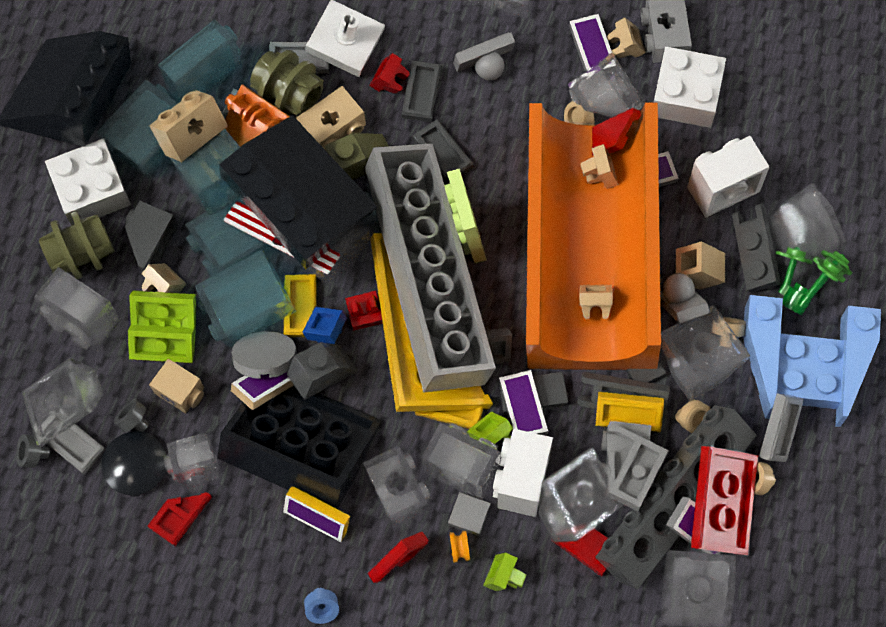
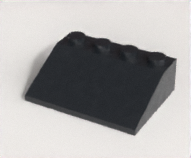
[0,31,131,147]
[219,115,377,270]
[217,385,382,509]

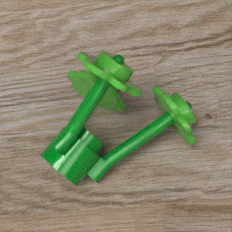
[776,246,852,315]

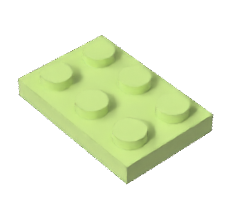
[444,168,487,263]

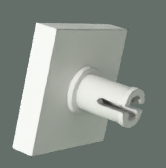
[305,0,385,77]

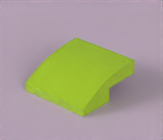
[128,291,196,363]

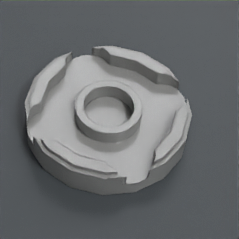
[231,331,297,379]

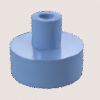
[304,588,339,624]

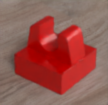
[369,53,410,94]
[345,291,383,331]

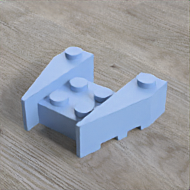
[743,295,881,427]

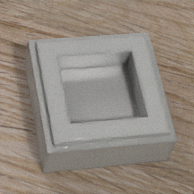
[448,492,491,536]

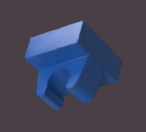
[303,307,347,344]

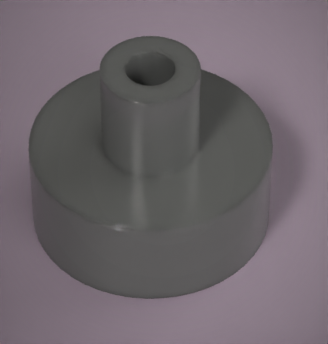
[114,399,149,432]
[16,434,50,468]

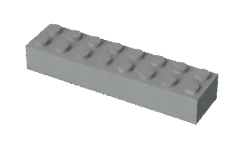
[365,143,496,393]

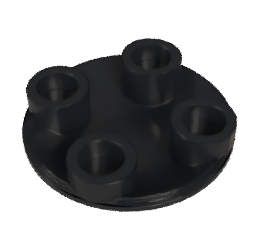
[102,431,168,497]

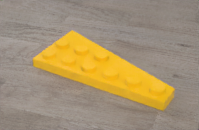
[370,233,493,412]

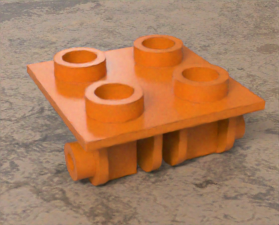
[217,84,290,150]

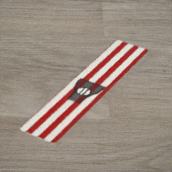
[224,202,340,274]

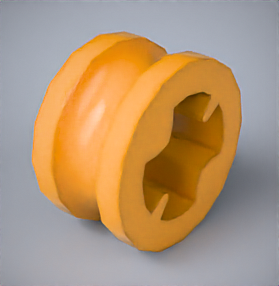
[450,530,470,563]

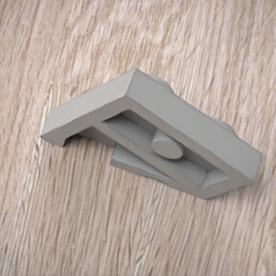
[606,421,668,512]

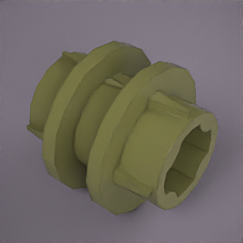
[250,50,324,116]
[39,211,115,280]

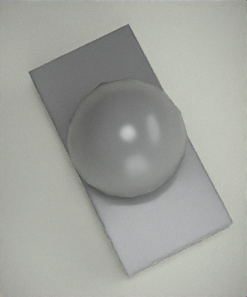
[453,32,515,81]
[660,273,709,323]

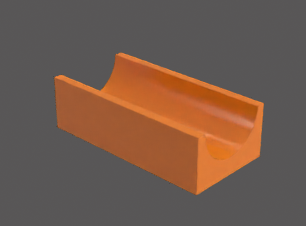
[526,103,661,370]

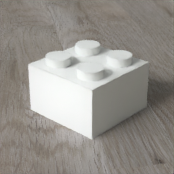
[654,46,726,128]
[687,136,769,218]
[45,138,131,225]
[493,429,553,517]

